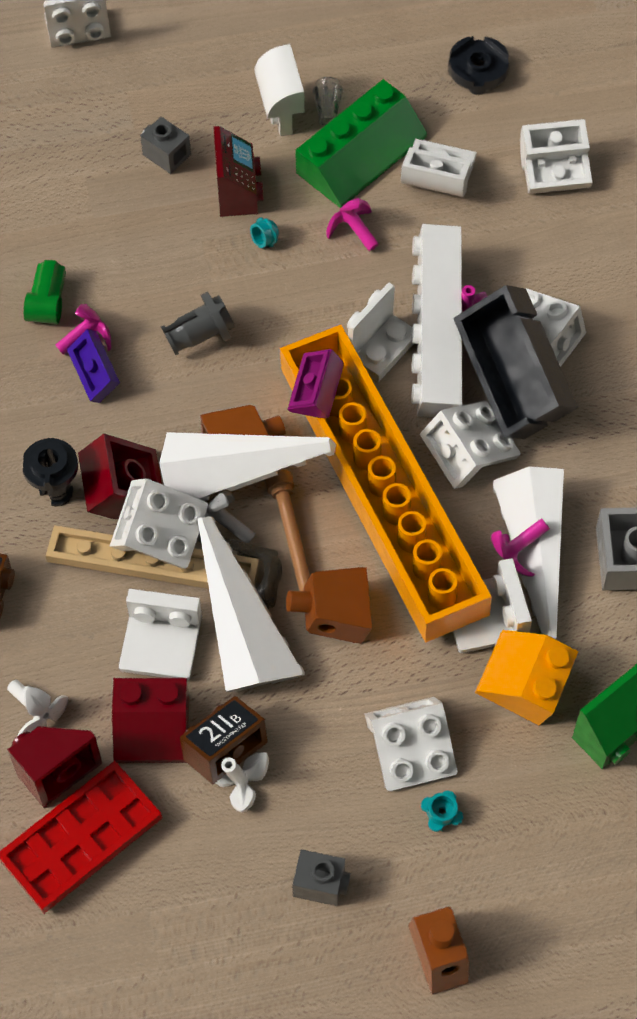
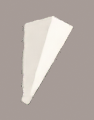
[159,432,336,501]
[493,467,564,639]
[198,516,305,692]

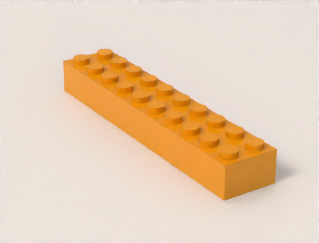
[280,325,492,643]

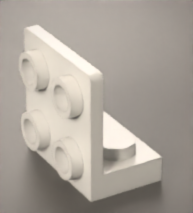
[43,0,111,48]
[347,282,413,383]
[526,289,586,367]
[420,401,521,489]
[110,478,208,569]
[453,558,532,653]
[119,589,202,681]
[365,697,458,791]

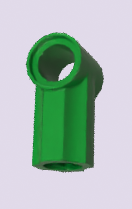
[23,260,66,324]

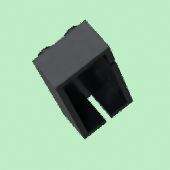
[453,285,578,439]

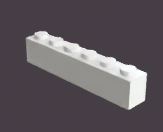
[411,224,462,417]

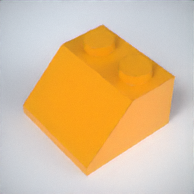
[475,630,579,725]

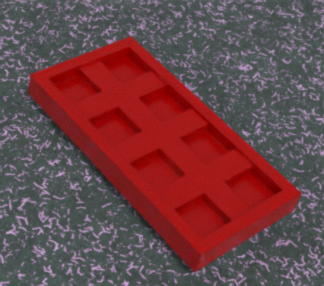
[0,760,162,914]

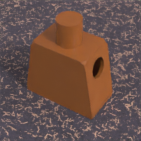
[200,405,286,436]
[286,567,372,644]
[408,906,469,995]

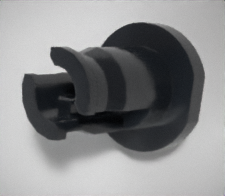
[23,438,78,507]

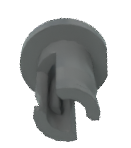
[161,291,235,355]

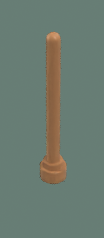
[265,470,310,591]

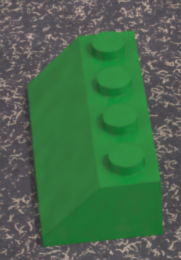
[295,79,427,208]
[572,664,637,769]

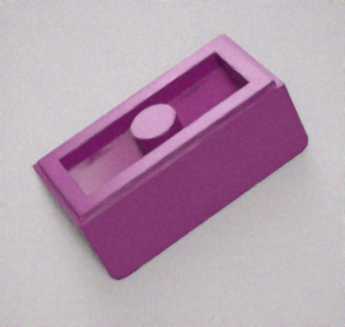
[287,349,344,418]

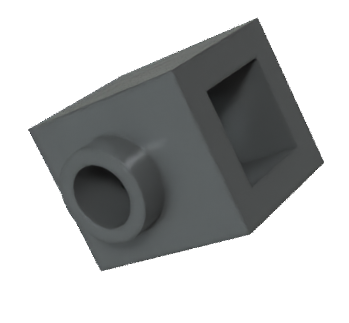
[140,116,191,174]
[292,849,351,906]

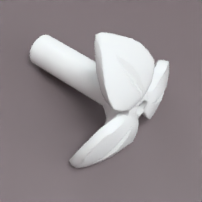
[7,680,68,736]
[216,752,269,813]

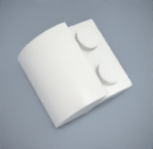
[255,44,304,137]
[520,119,593,194]
[401,139,476,197]

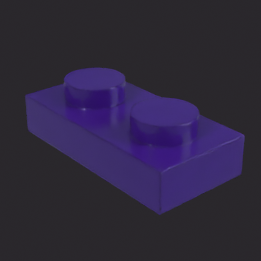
[67,329,120,403]

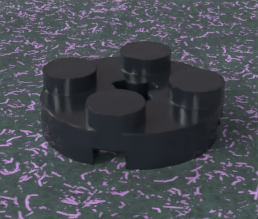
[448,36,509,95]

